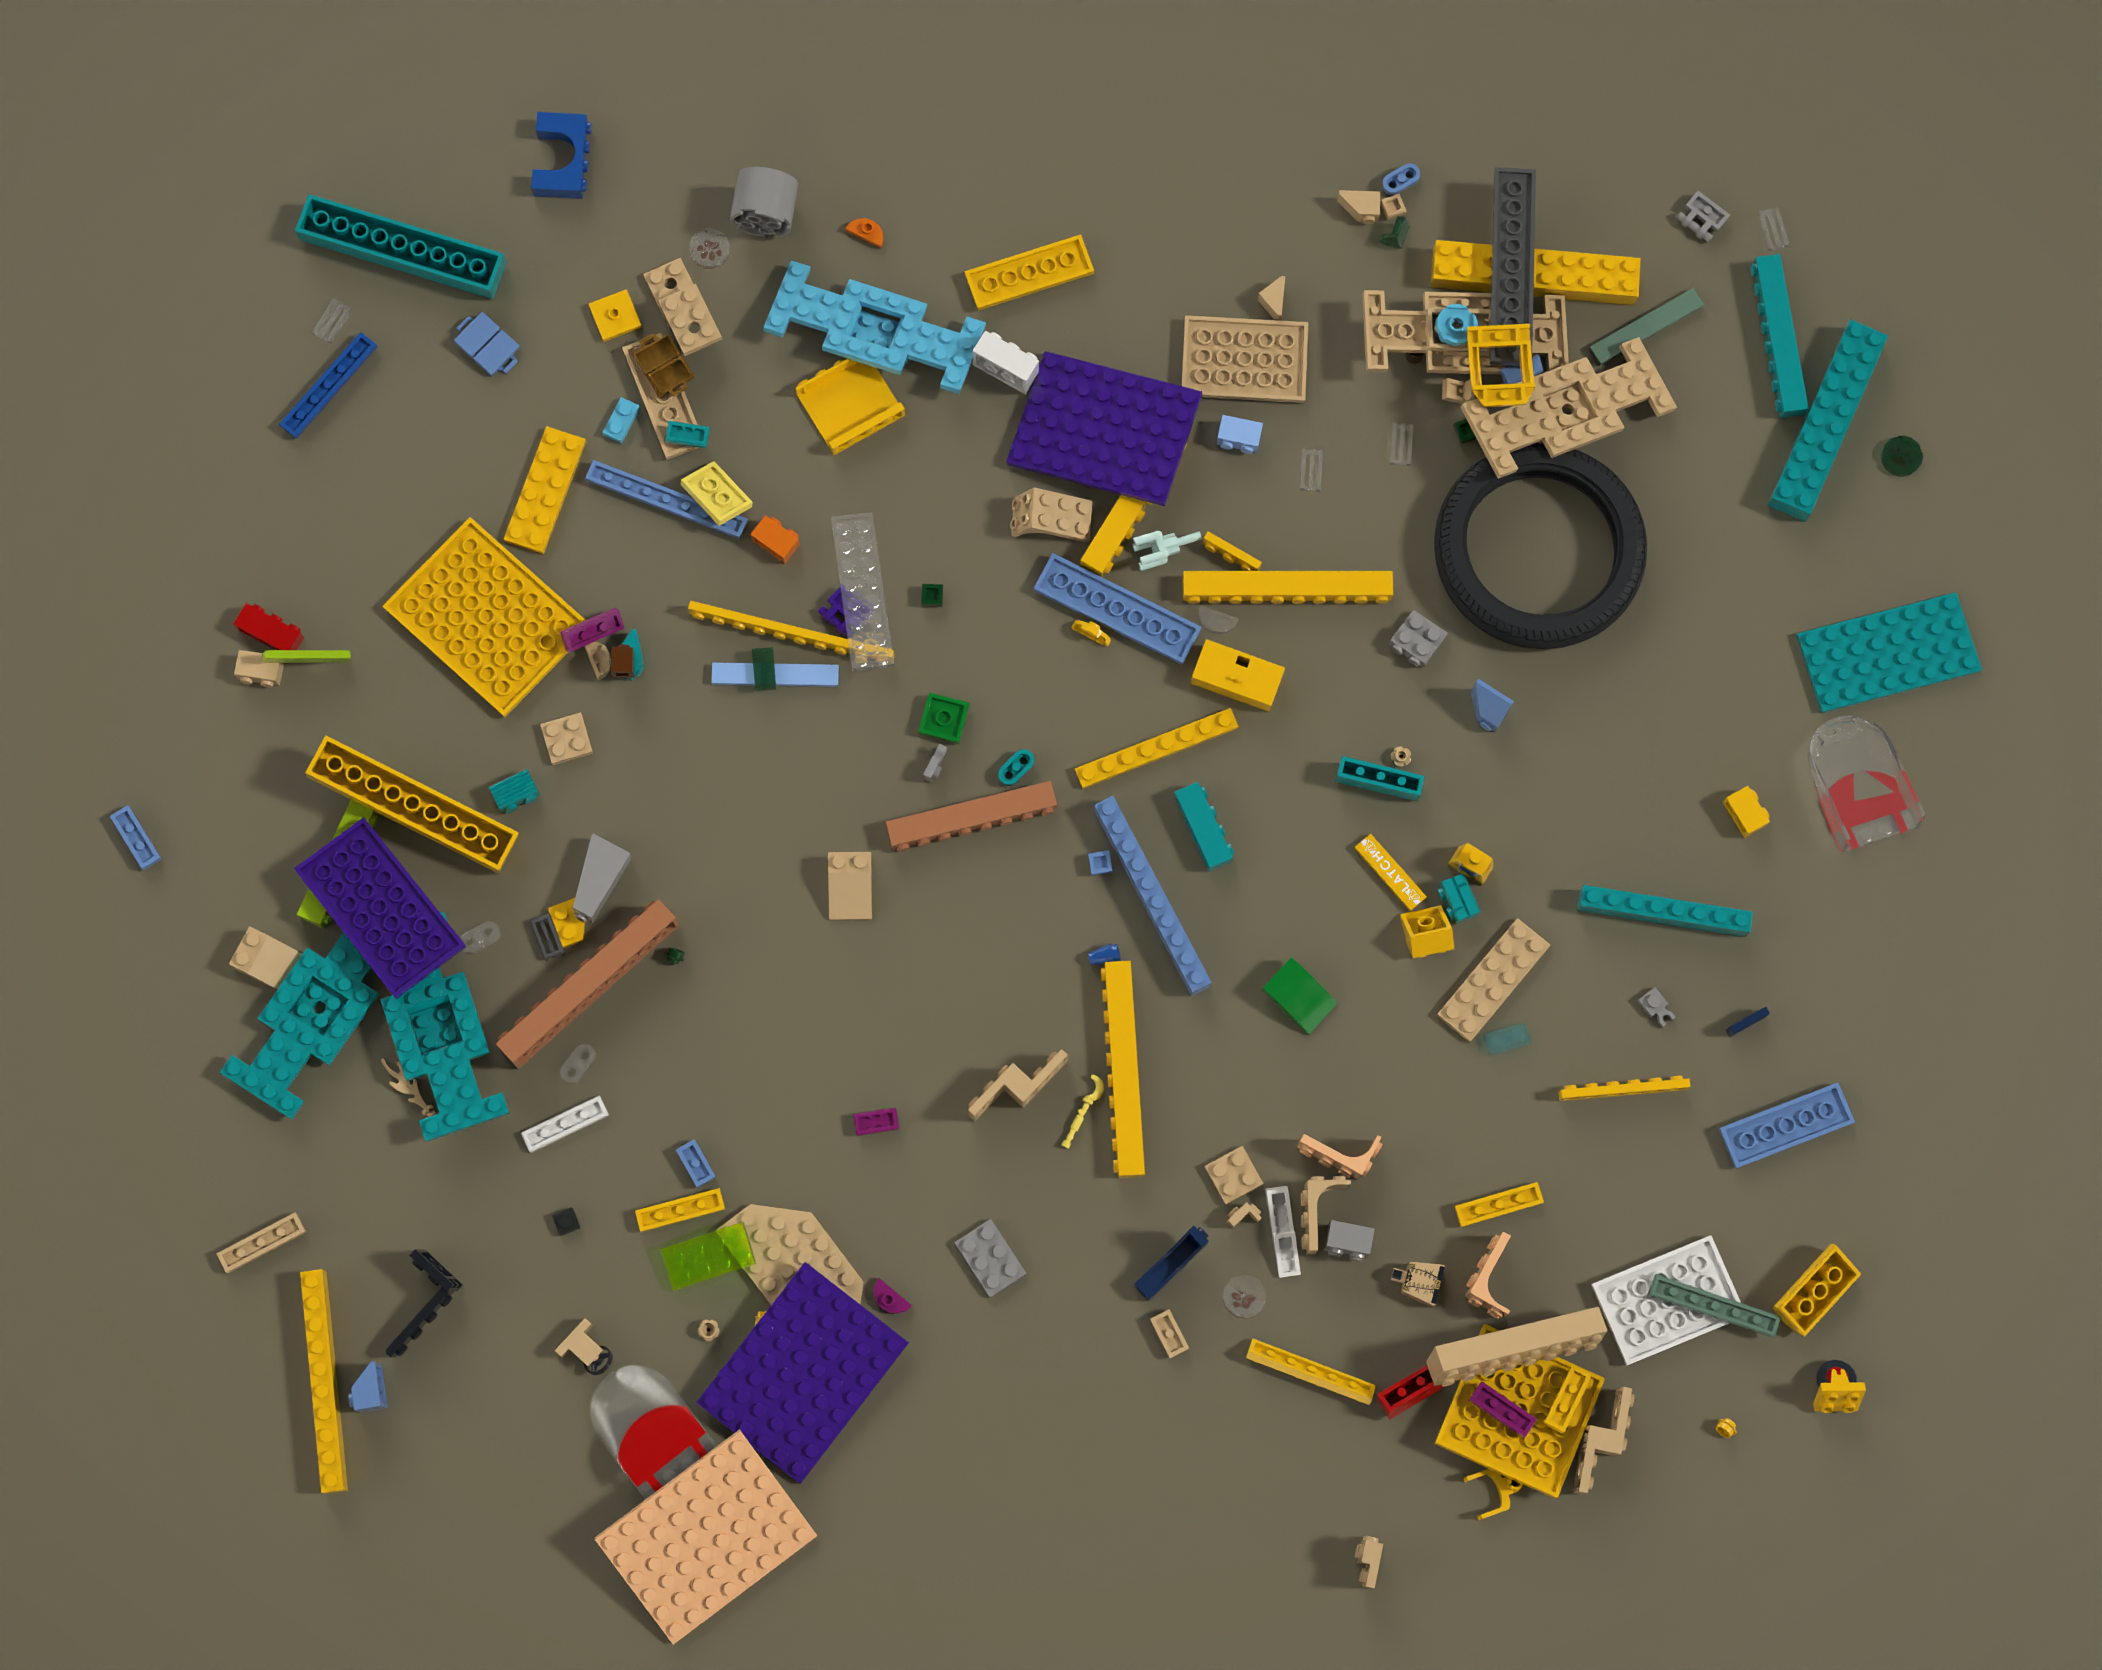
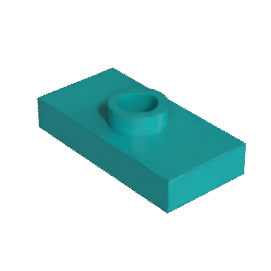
[665,421,710,449]

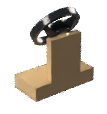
[555,1318,613,1375]

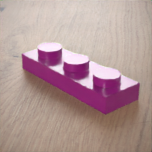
[560,608,624,653]
[1468,1381,1537,1438]

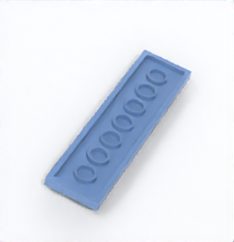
[1033,553,1202,665]

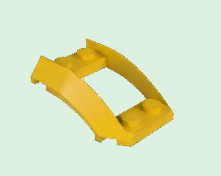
[1467,324,1535,407]

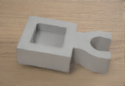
[923,744,947,783]
[1638,987,1676,1028]

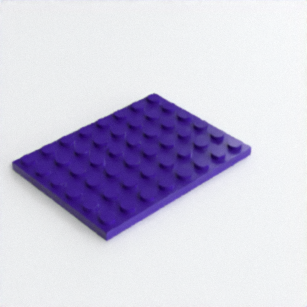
[1006,351,1203,506]
[696,1262,909,1484]

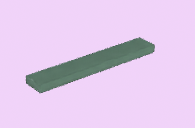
[1589,288,1704,366]
[1648,1274,1781,1338]

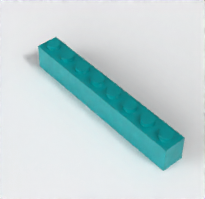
[1750,254,1809,418]
[1577,885,1753,937]

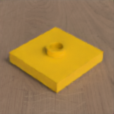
[588,289,642,342]

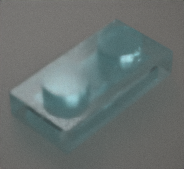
[1483,1023,1531,1056]

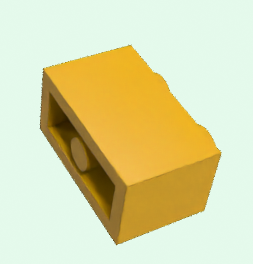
[1722,786,1770,838]

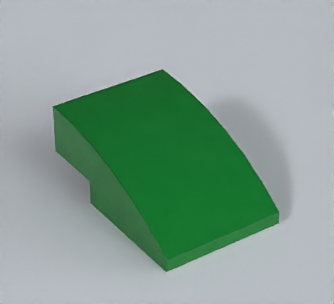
[1262,957,1337,1035]

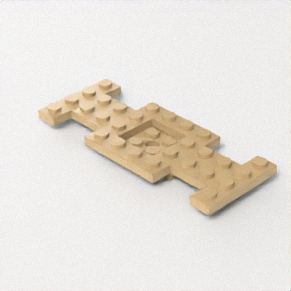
[1362,290,1569,374]
[1460,337,1677,479]

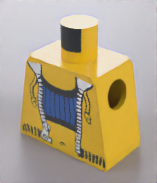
[1448,843,1493,885]

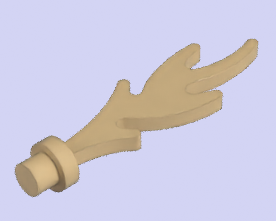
[381,1059,437,1117]

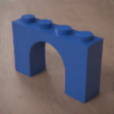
[531,112,592,199]

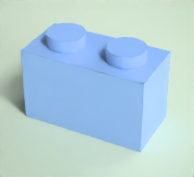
[1216,415,1263,454]

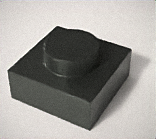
[552,1207,581,1236]

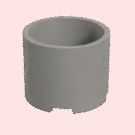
[729,167,799,237]

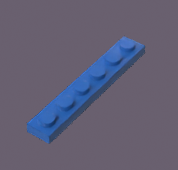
[279,332,378,439]

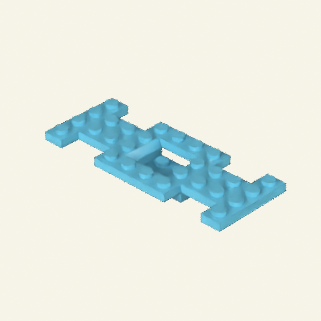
[763,260,986,394]

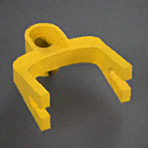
[1463,1469,1523,1520]

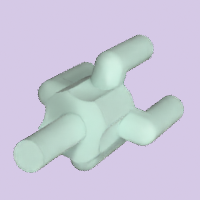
[1132,531,1202,571]

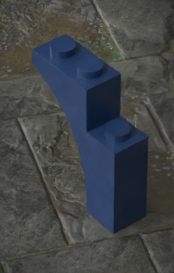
[1134,1226,1209,1301]

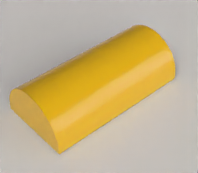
[1773,1243,1861,1337]

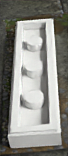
[521,1095,609,1153]

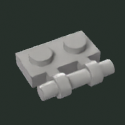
[1676,191,1730,242]

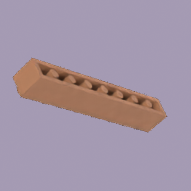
[886,781,1057,852]

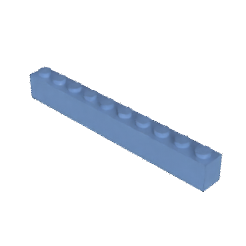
[1094,796,1212,997]

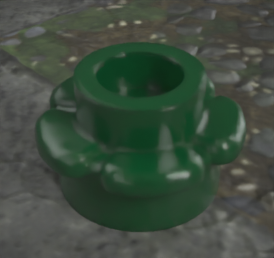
[664,947,685,964]

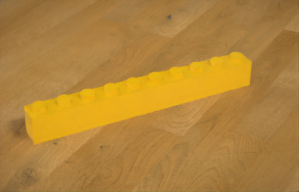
[1182,571,1393,604]
[1101,961,1145,1178]
[300,1269,348,1494]

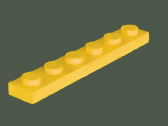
[1558,1076,1691,1101]
[1246,1339,1376,1405]

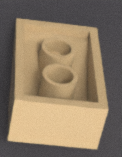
[828,852,872,920]
[229,926,302,990]

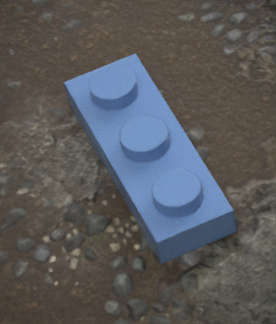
[110,805,162,870]

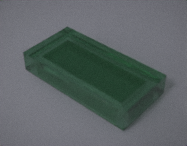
[752,647,776,691]

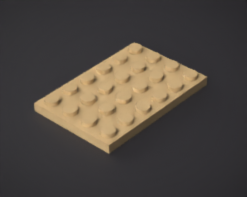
[1182,315,1308,403]

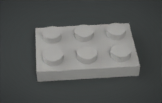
[954,1219,1027,1298]

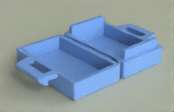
[454,312,520,377]

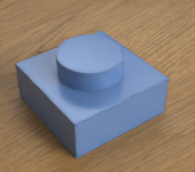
[1088,850,1113,876]

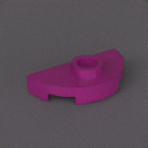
[874,1278,912,1314]

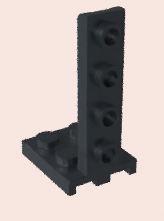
[386,1249,463,1357]

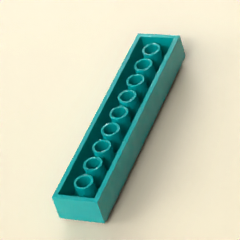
[295,194,507,299]
[1767,319,1888,522]

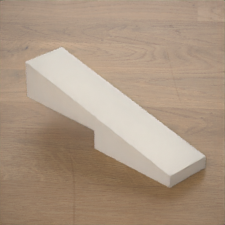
[1265,1186,1301,1278]

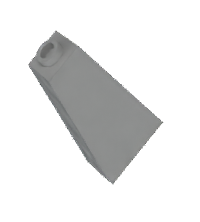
[573,833,631,924]

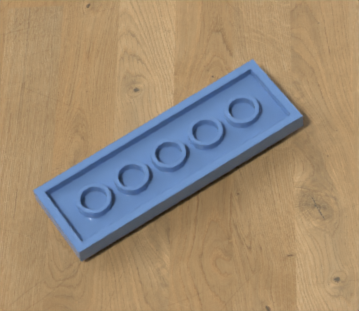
[1718,1083,1855,1169]

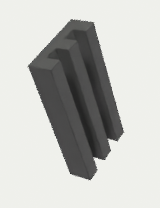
[530,913,565,961]

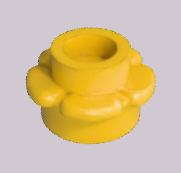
[1716,1418,1737,1439]

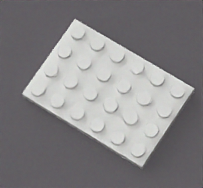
[1591,1235,1741,1366]

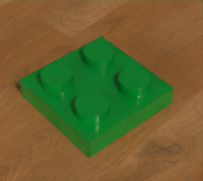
[918,692,970,744]

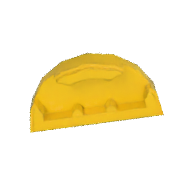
[1071,620,1111,647]

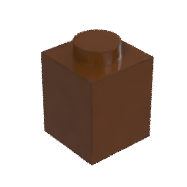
[611,644,635,677]

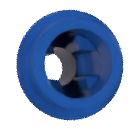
[1088,943,1121,965]

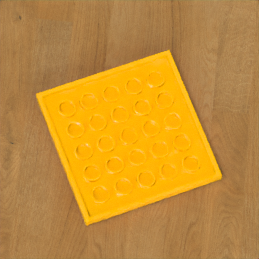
[1434,1324,1605,1499]

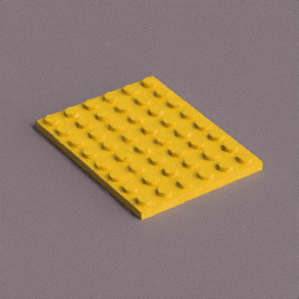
[382,517,586,718]

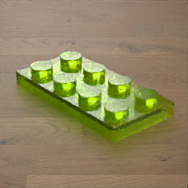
[661,1222,757,1291]

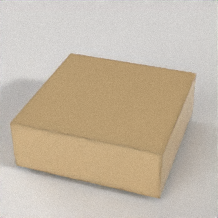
[1380,194,1407,221]

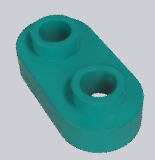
[998,749,1034,786]

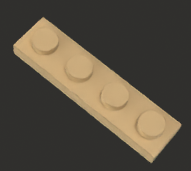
[216,1212,306,1274]

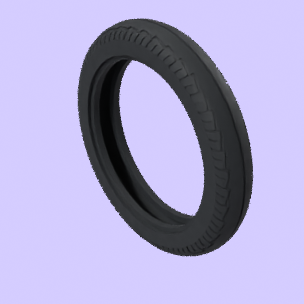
[1434,443,1647,649]

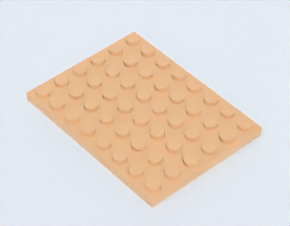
[594,1429,817,1645]

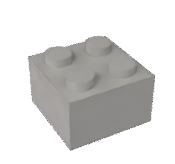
[1323,1220,1375,1261]

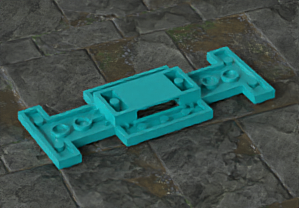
[380,912,510,1142]

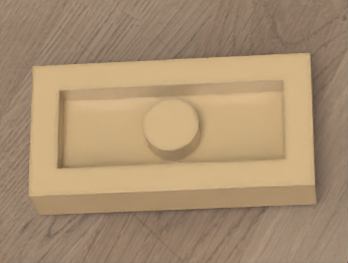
[1150,1309,1189,1359]

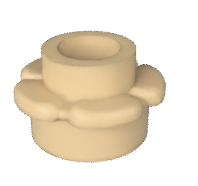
[1391,746,1411,767]
[698,1319,720,1341]

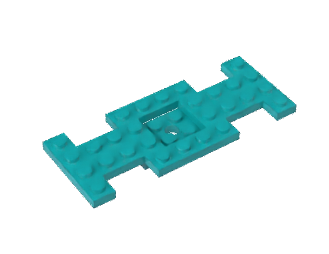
[219,932,379,1120]

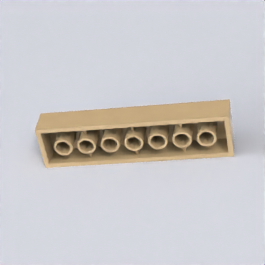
[1426,1307,1608,1387]

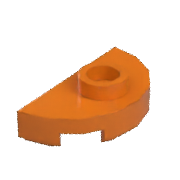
[845,218,884,249]

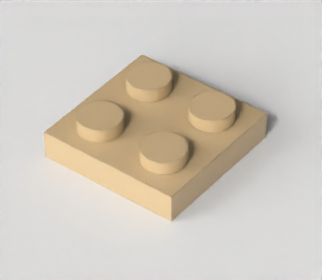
[540,712,593,765]
[1204,1146,1264,1205]

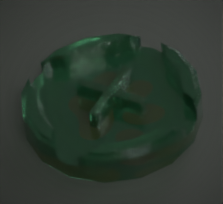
[1880,435,1923,477]

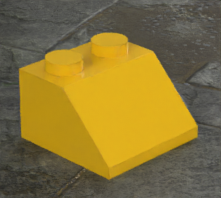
[1400,905,1454,958]

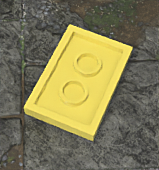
[681,461,753,526]

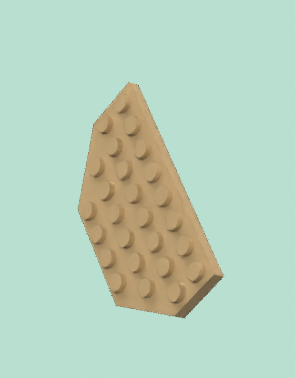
[715,1204,864,1305]

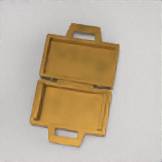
[633,333,695,398]

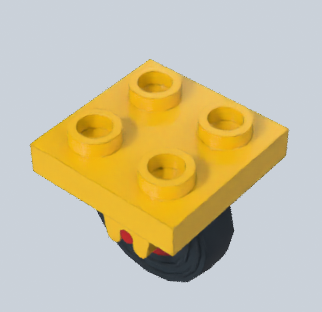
[1813,1360,1866,1413]

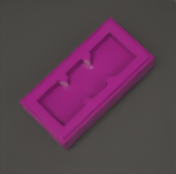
[853,1108,899,1136]

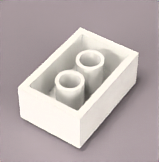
[973,331,1039,395]

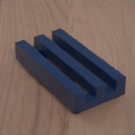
[1726,1007,1770,1037]

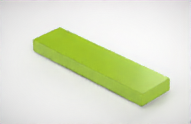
[262,650,351,663]

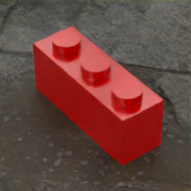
[233,603,304,650]
[1377,1365,1444,1420]

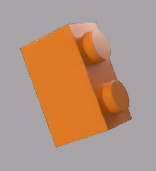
[750,515,800,564]

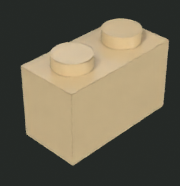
[234,650,284,688]

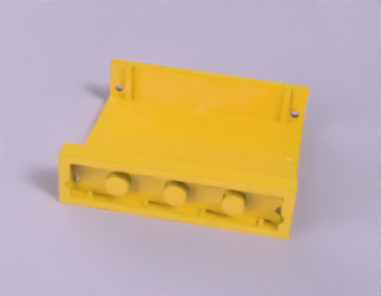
[795,359,905,455]

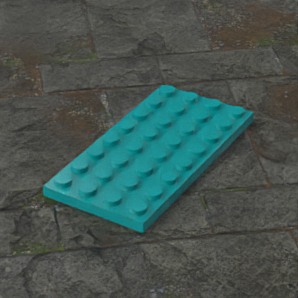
[1796,592,1982,714]

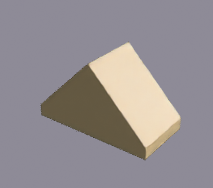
[1257,276,1285,321]

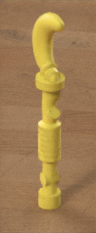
[1061,1075,1104,1149]

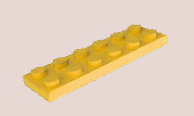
[964,234,1094,311]
[503,426,586,555]

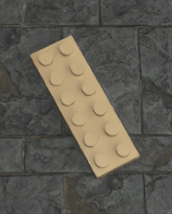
[622,333,698,460]
[1437,918,1550,1043]

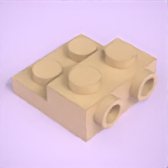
[1355,1536,1383,1589]

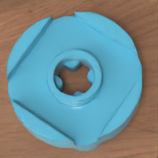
[1435,304,1478,346]

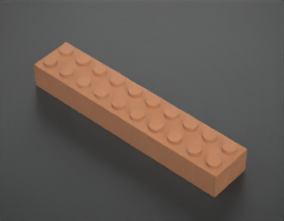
[496,899,679,1069]

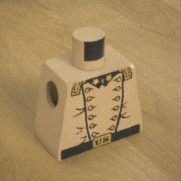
[1391,1262,1445,1308]

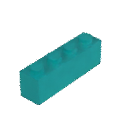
[1335,756,1425,801]
[1174,782,1235,872]

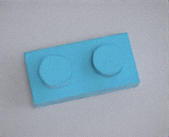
[602,397,640,444]

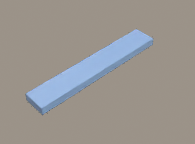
[711,663,839,687]

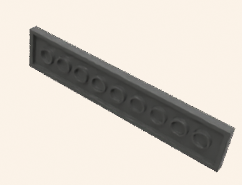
[1489,167,1536,366]

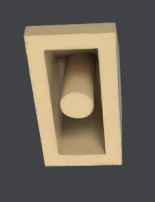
[1337,190,1380,224]

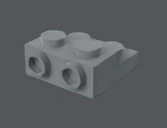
[1389,610,1448,668]

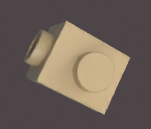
[1442,378,1475,404]
[1227,1202,1261,1229]

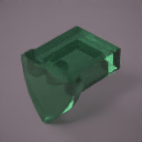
[1379,216,1410,249]

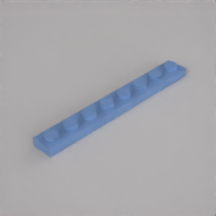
[585,460,748,539]

